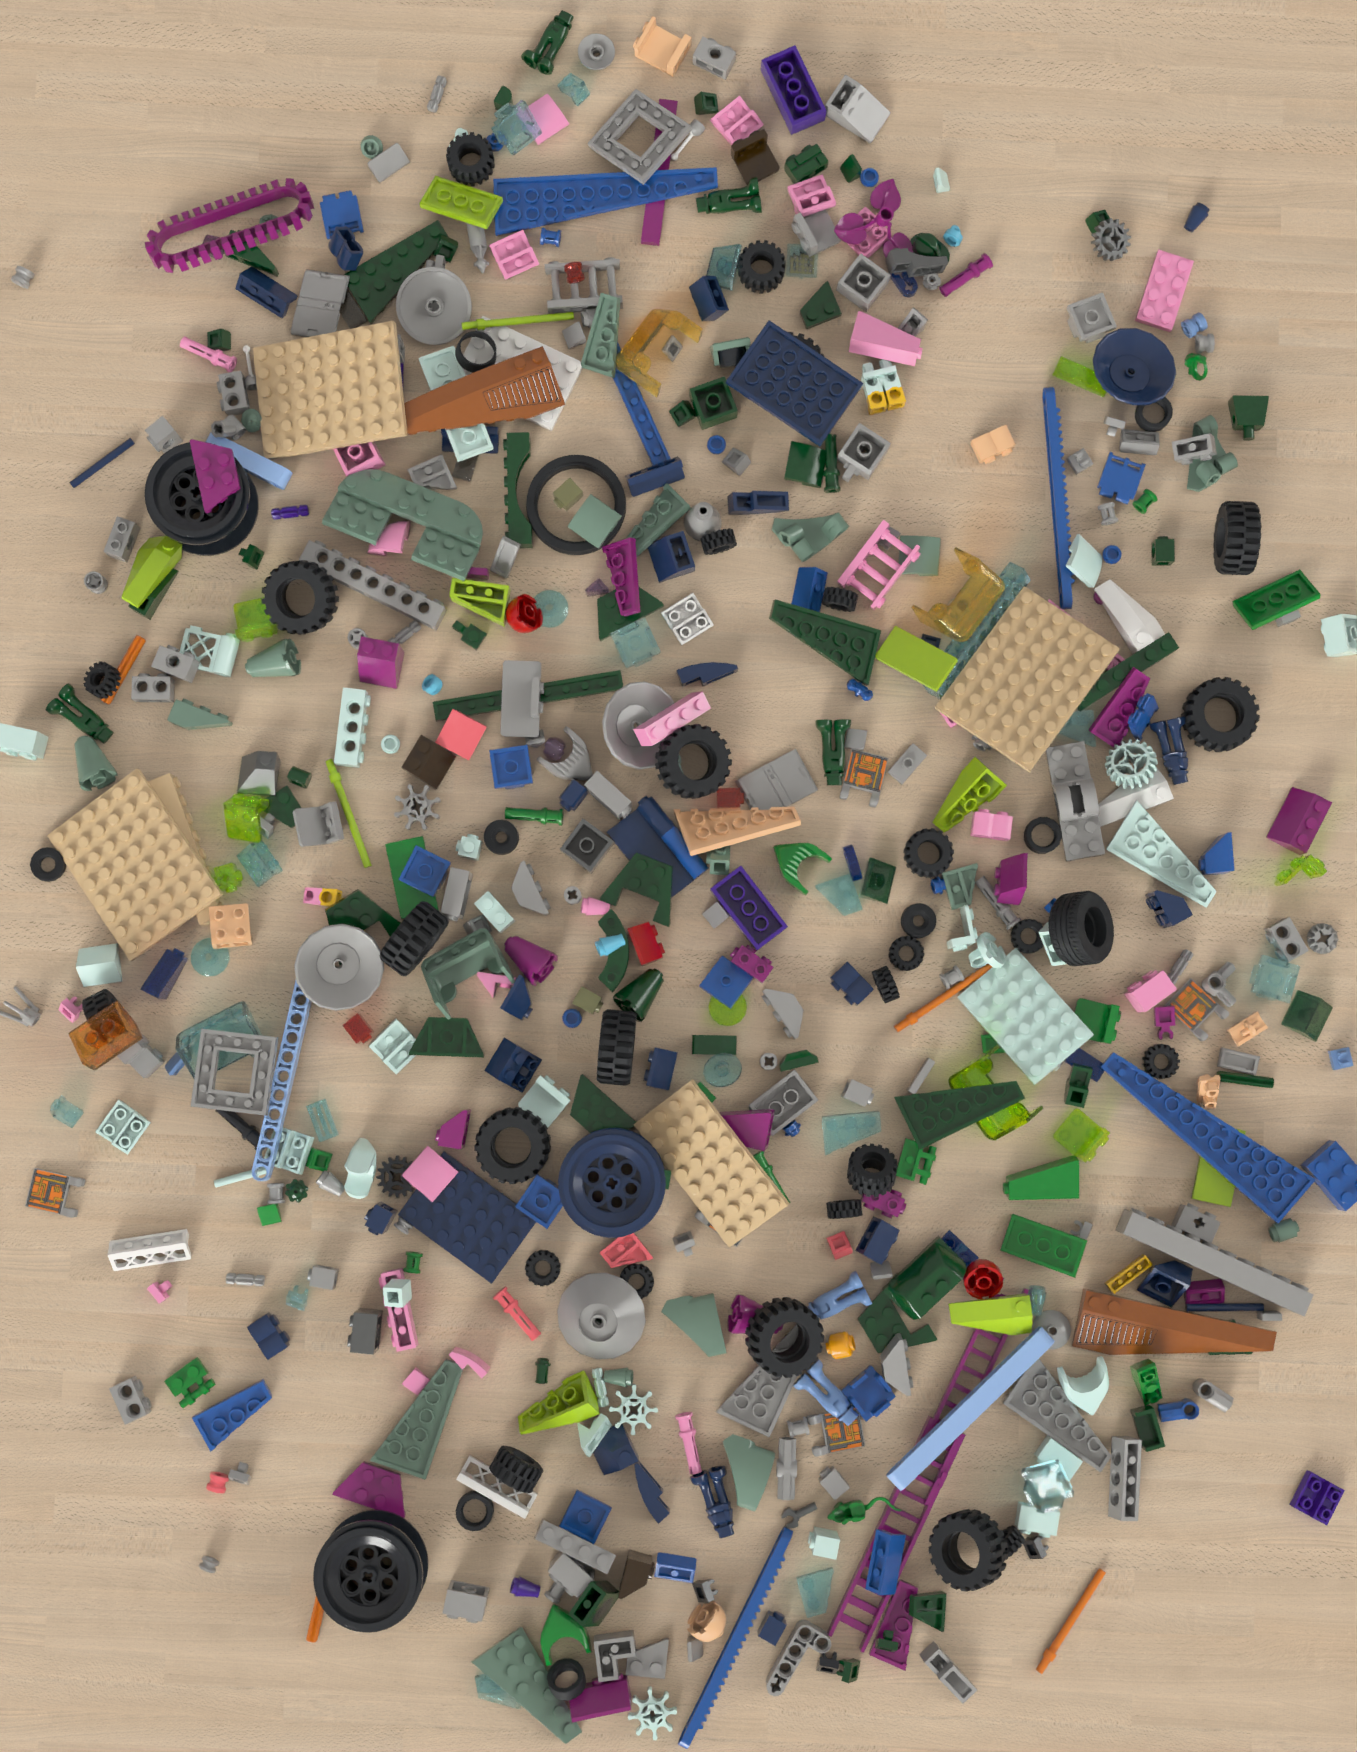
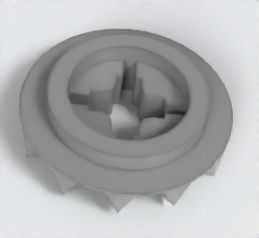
[1307,923,1339,954]

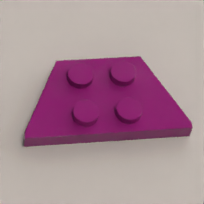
[190,439,241,514]
[332,1461,406,1518]

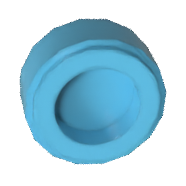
[943,225,963,247]
[422,674,443,695]

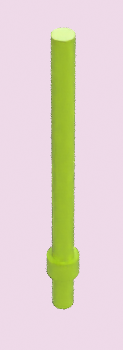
[461,312,574,331]
[325,759,372,868]

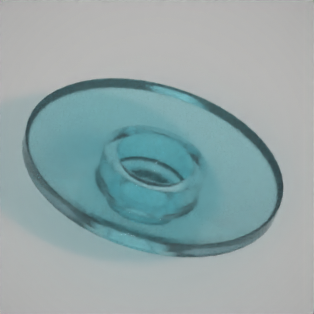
[534,590,569,628]
[191,938,229,977]
[703,1053,742,1087]

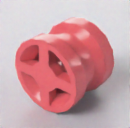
[206,1471,229,1493]

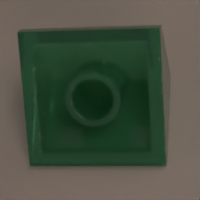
[858,858,896,904]
[1281,990,1333,1042]

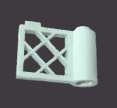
[176,625,240,677]

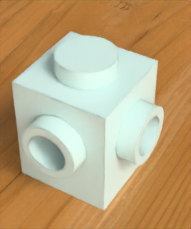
[456,834,483,861]
[383,1279,412,1308]

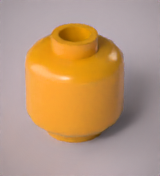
[825,1331,856,1359]

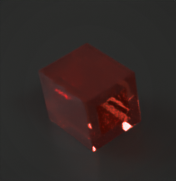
[716,788,744,809]
[342,1013,374,1044]

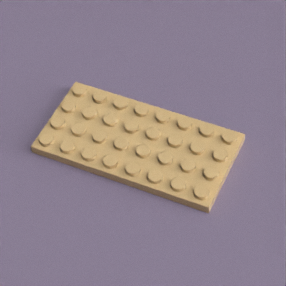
[633,1079,789,1248]

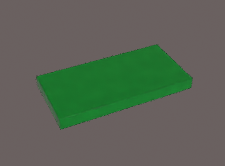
[1233,570,1321,630]
[385,836,439,919]
[1000,1214,1088,1278]

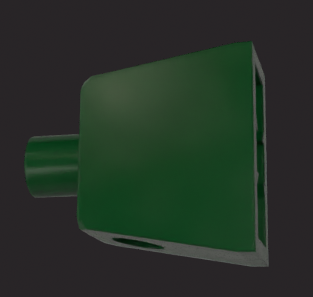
[1228,395,1269,441]

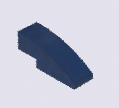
[727,491,789,515]
[676,662,738,687]
[634,1461,670,1524]

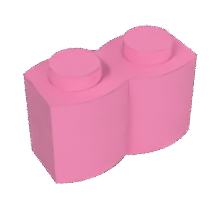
[970,809,1013,841]

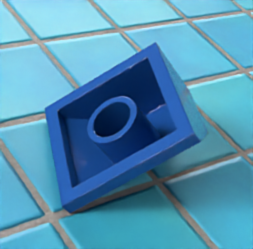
[1198,832,1235,875]

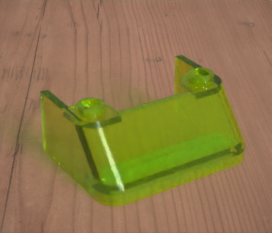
[948,1044,1043,1140]

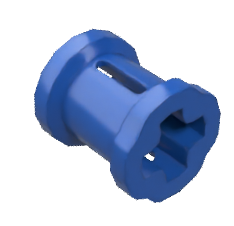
[540,228,561,247]

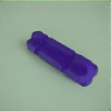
[271,505,309,520]

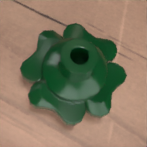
[285,1179,309,1203]

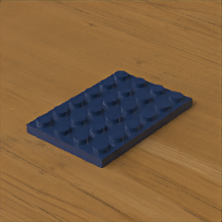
[726,320,864,447]
[398,1151,536,1284]

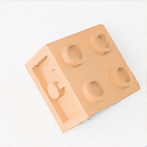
[209,903,252,949]

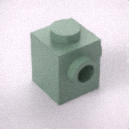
[706,846,730,875]

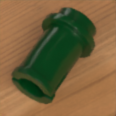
[535,1358,551,1384]

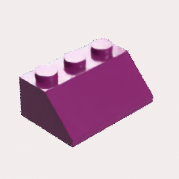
[1266,787,1332,855]
[569,1673,632,1722]

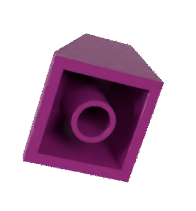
[357,636,405,689]

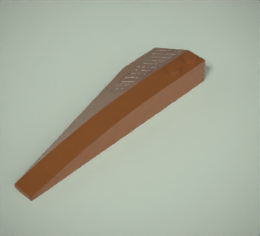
[1072,1288,1277,1355]

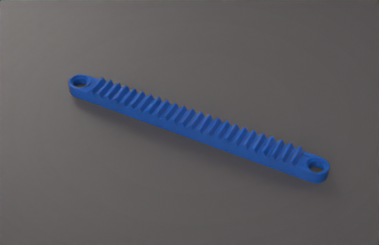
[1042,387,1075,610]
[678,1527,793,1749]

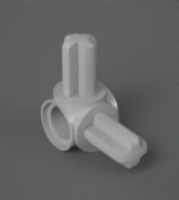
[1202,962,1236,1007]

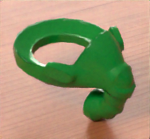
[1184,353,1208,381]

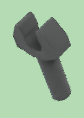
[781,1502,818,1528]

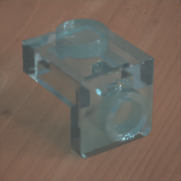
[557,73,590,106]
[50,1095,84,1128]

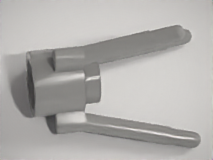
[0,986,41,1027]

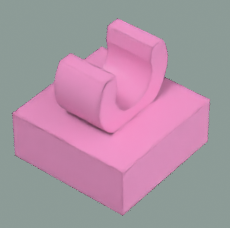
[59,997,83,1023]
[147,1280,173,1304]

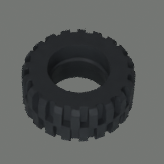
[1213,501,1262,575]
[261,560,339,635]
[1181,677,1260,752]
[655,724,732,799]
[379,901,449,976]
[597,1009,637,1086]
[474,1107,551,1184]
[745,1297,824,1378]
[928,1509,1008,1592]

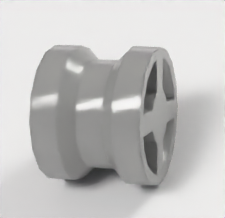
[11,266,35,289]
[1195,334,1215,353]
[347,628,368,649]

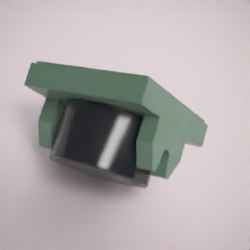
[710,337,751,368]

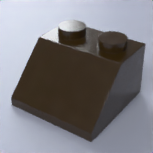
[401,735,456,789]
[618,1549,655,1599]

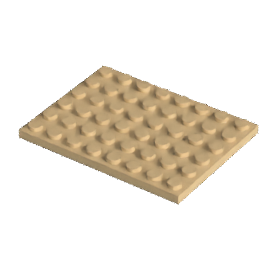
[253,321,408,460]
[935,586,1120,772]
[47,769,223,961]

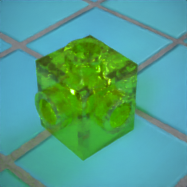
[213,863,243,893]

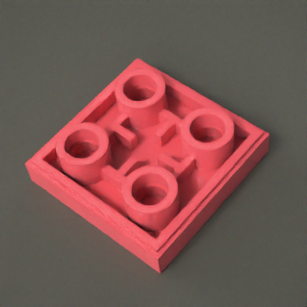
[435,709,487,760]

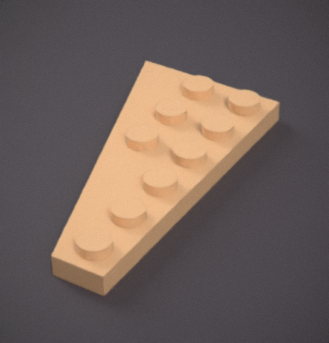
[674,807,801,856]

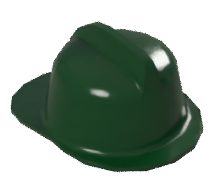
[910,233,950,262]

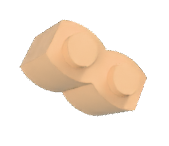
[970,425,1016,464]

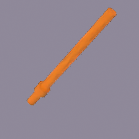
[894,963,992,1032]
[1036,1568,1106,1674]

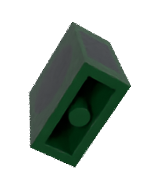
[568,1581,619,1627]

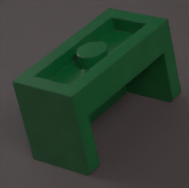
[1130,1404,1165,1452]

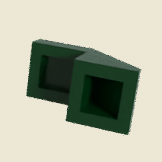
[692,1035,737,1055]

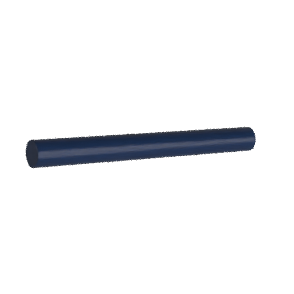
[69,438,135,488]
[1185,1303,1264,1312]

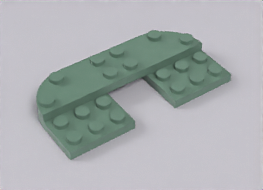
[322,469,483,581]

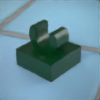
[238,544,264,570]
[874,1630,898,1653]
[836,1658,861,1683]

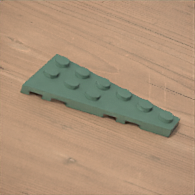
[370,1359,464,1480]
[470,1627,582,1744]

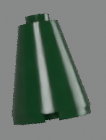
[613,968,664,1022]

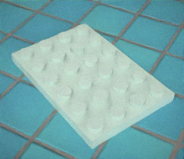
[957,948,1094,1086]

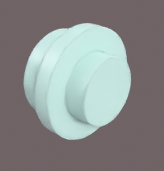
[381,735,400,754]

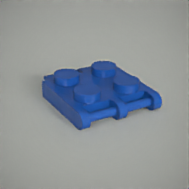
[320,190,364,240]
[1097,452,1146,504]
[1128,693,1159,741]

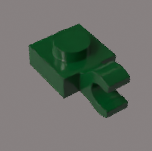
[452,620,487,650]

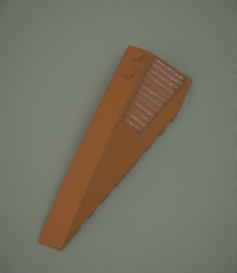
[404,346,565,435]

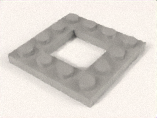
[588,89,692,185]
[191,1029,279,1116]

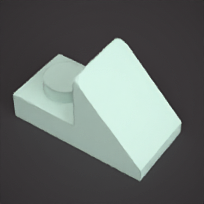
[577,1413,612,1457]

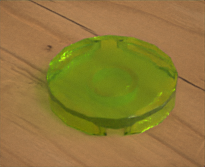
[708,995,747,1026]

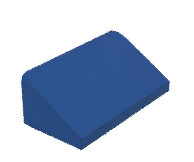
[654,1552,697,1583]

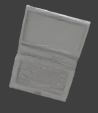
[291,269,350,337]
[735,749,818,810]

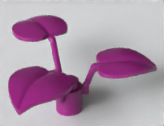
[834,179,913,258]

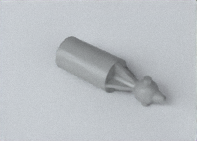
[466,223,489,274]

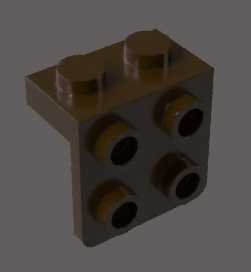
[731,129,780,185]

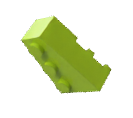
[449,578,511,627]

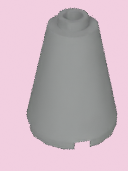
[684,502,721,541]

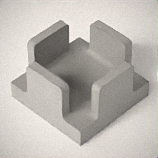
[1067,292,1117,343]

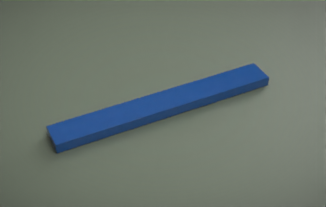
[613,341,671,465]

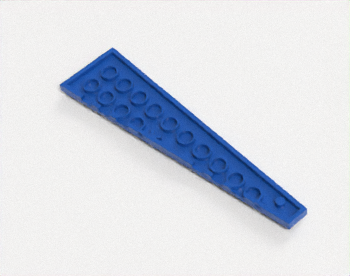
[493,167,718,236]
[1100,1052,1316,1224]

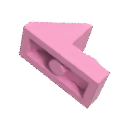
[477,972,517,998]

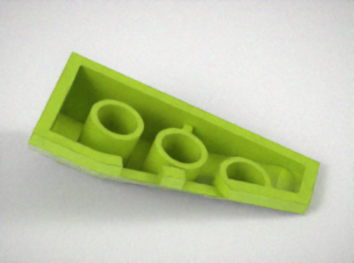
[948,1293,1032,1336]
[518,1370,600,1435]

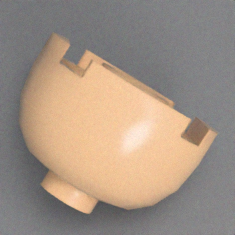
[687,1600,726,1642]

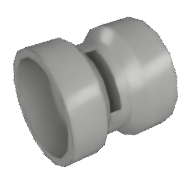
[84,571,108,594]

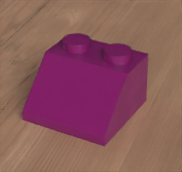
[994,853,1028,905]
[435,1109,471,1149]

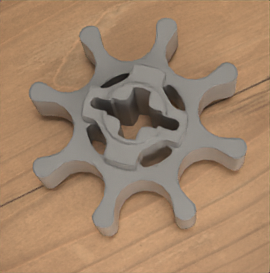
[394,784,441,831]

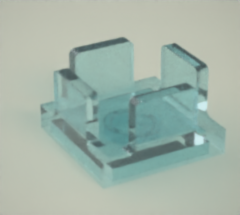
[491,100,542,155]
[610,617,661,669]
[1249,955,1300,1004]
[1021,1459,1074,1512]

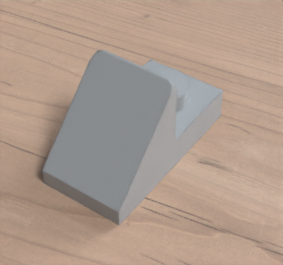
[898,308,928,337]

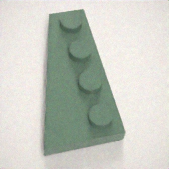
[581,293,620,378]
[626,483,691,557]

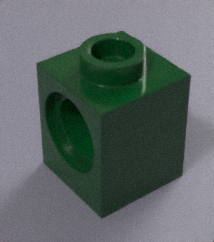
[1151,536,1175,566]

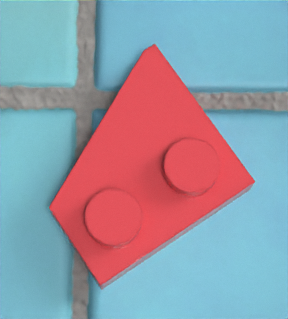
[599,1233,653,1268]

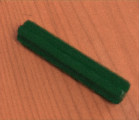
[1216,1071,1274,1088]

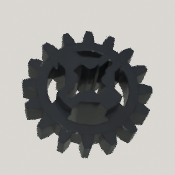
[376,1155,414,1198]

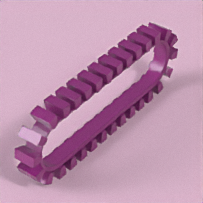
[145,178,314,273]

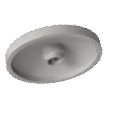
[396,267,472,345]

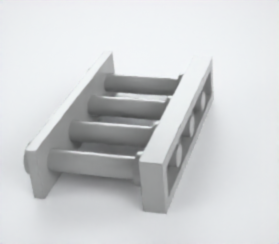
[544,257,623,314]

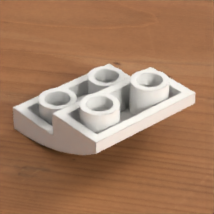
[661,593,714,645]

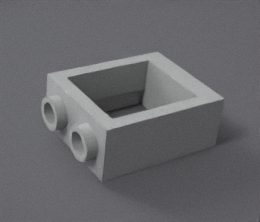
[584,771,632,820]
[441,867,473,922]

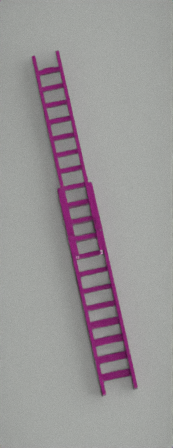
[827,1278,1029,1653]

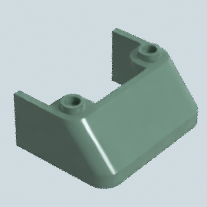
[421,928,515,1019]

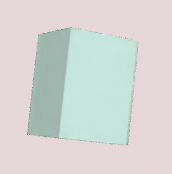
[76,943,123,987]

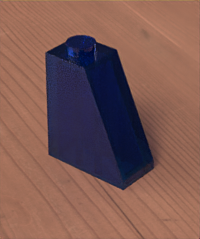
[140,948,188,1000]

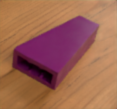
[719,1109,775,1151]

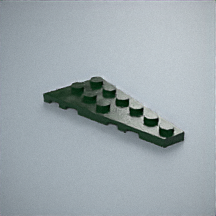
[344,220,448,324]
[769,599,881,686]
[894,1081,1026,1150]

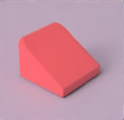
[826,1231,853,1260]

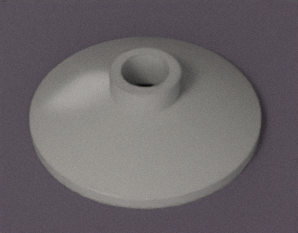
[578,34,615,70]
[1032,1310,1071,1350]

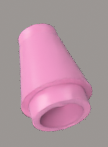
[581,897,610,915]

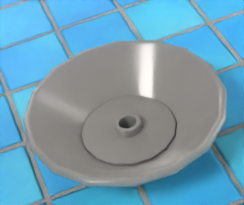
[602,681,674,770]
[294,924,384,1011]
[557,1273,646,1359]

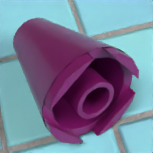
[504,936,558,986]
[727,1294,784,1334]

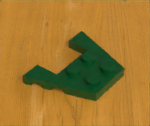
[600,852,673,927]
[325,889,401,966]
[857,1273,938,1353]

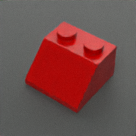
[627,922,665,966]

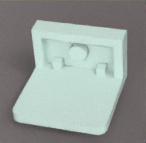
[947,905,978,952]
[518,1075,571,1128]

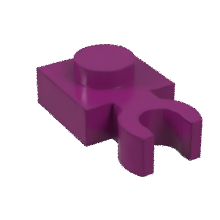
[1154,1005,1175,1040]

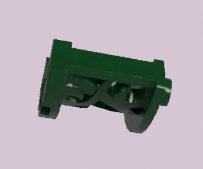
[598,909,629,993]

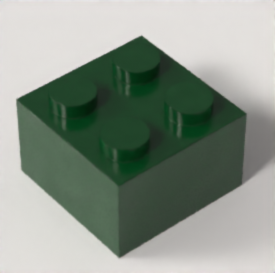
[689,376,738,430]

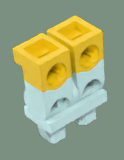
[861,359,906,415]

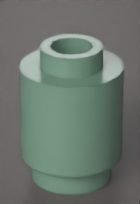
[1268,1218,1300,1243]

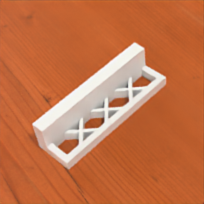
[108,1229,192,1271]
[456,1455,538,1519]

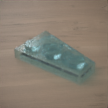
[821,1111,881,1156]

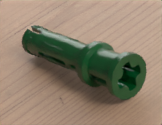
[823,434,841,493]

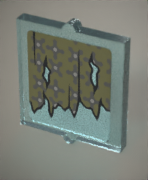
[786,244,818,279]

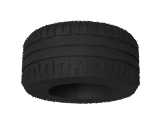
[1048,891,1114,966]

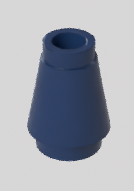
[1184,202,1210,233]

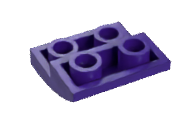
[1289,1470,1345,1525]

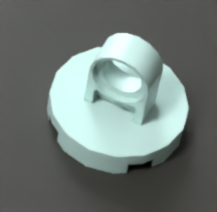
[968,932,1007,969]

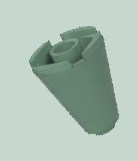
[245,639,301,677]
[74,736,118,791]

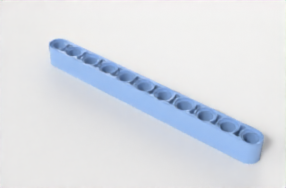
[252,981,312,1181]
[886,1326,1055,1491]

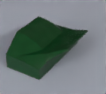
[779,1050,819,1072]

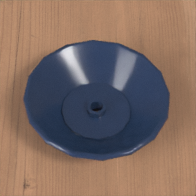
[1093,328,1176,405]

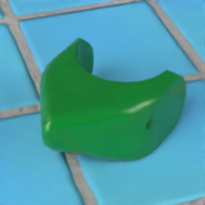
[773,843,832,896]
[540,1604,592,1666]

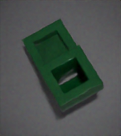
[1064,1063,1093,1108]

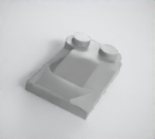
[749,1069,818,1136]

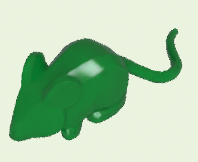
[827,1497,901,1525]

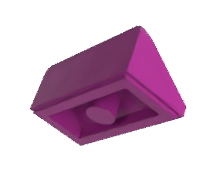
[1184,1279,1225,1304]

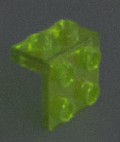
[233,597,278,642]
[223,793,269,843]
[1274,854,1327,886]
[1053,1108,1110,1163]

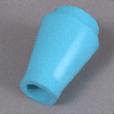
[595,934,625,956]

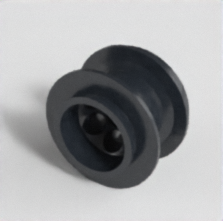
[145,442,259,556]
[313,1510,428,1633]

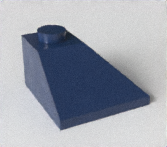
[500,974,533,1021]
[1137,1260,1193,1308]
[593,1423,639,1475]

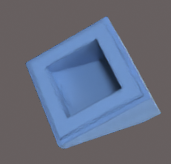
[165,1052,188,1075]

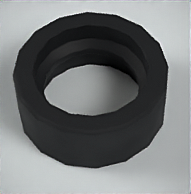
[1135,397,1173,432]
[1024,817,1062,854]
[456,1491,494,1531]
[547,1658,586,1701]

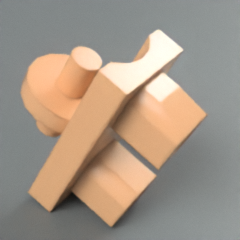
[1227,1011,1268,1046]
[1196,1074,1221,1109]

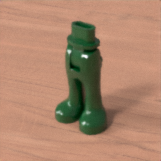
[521,10,574,75]
[696,177,762,214]
[46,683,114,744]
[815,719,851,786]

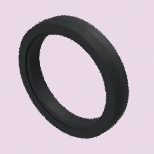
[526,455,626,555]

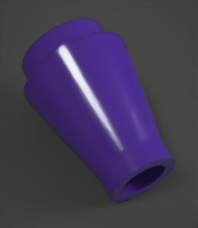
[510,1576,541,1598]

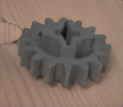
[1091,218,1131,261]

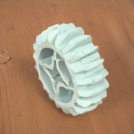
[1105,738,1158,789]

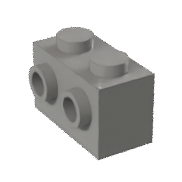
[1172,433,1217,465]

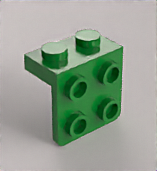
[1074,998,1121,1044]

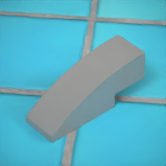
[919,1641,977,1703]

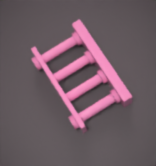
[837,520,921,610]

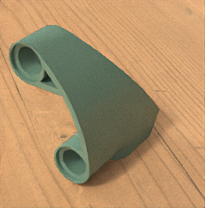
[1187,415,1238,492]
[772,512,849,562]
[661,1293,727,1357]
[722,1434,775,1512]

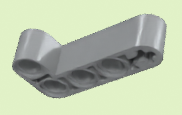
[766,1620,831,1696]

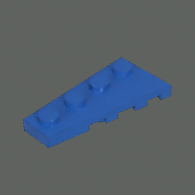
[192,1379,272,1452]

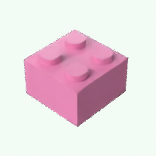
[333,442,386,476]
[1124,970,1177,1013]

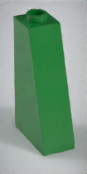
[1003,1156,1079,1200]

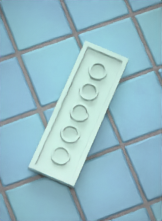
[418,346,493,462]

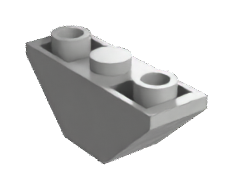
[511,861,551,916]
[761,989,804,1039]
[880,1333,913,1396]

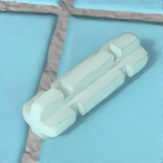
[592,1368,609,1407]

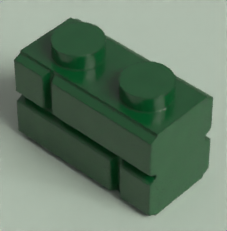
[784,144,828,184]

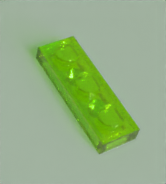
[1052,356,1106,397]

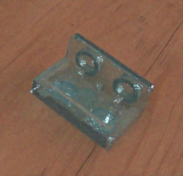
[237,840,283,887]

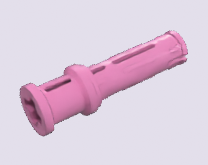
[180,336,237,373]
[675,1412,702,1474]

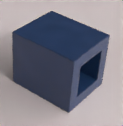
[757,1610,787,1646]

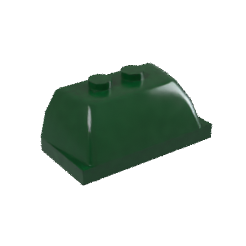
[882,1235,966,1320]

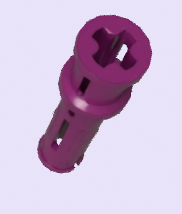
[939,253,993,297]

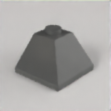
[237,751,281,796]

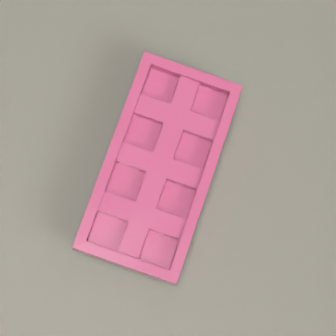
[1135,249,1194,332]

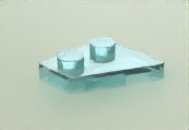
[475,1674,521,1709]

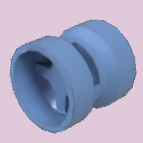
[1181,312,1208,338]

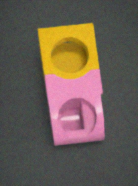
[303,887,342,907]

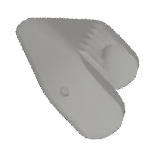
[536,726,593,781]

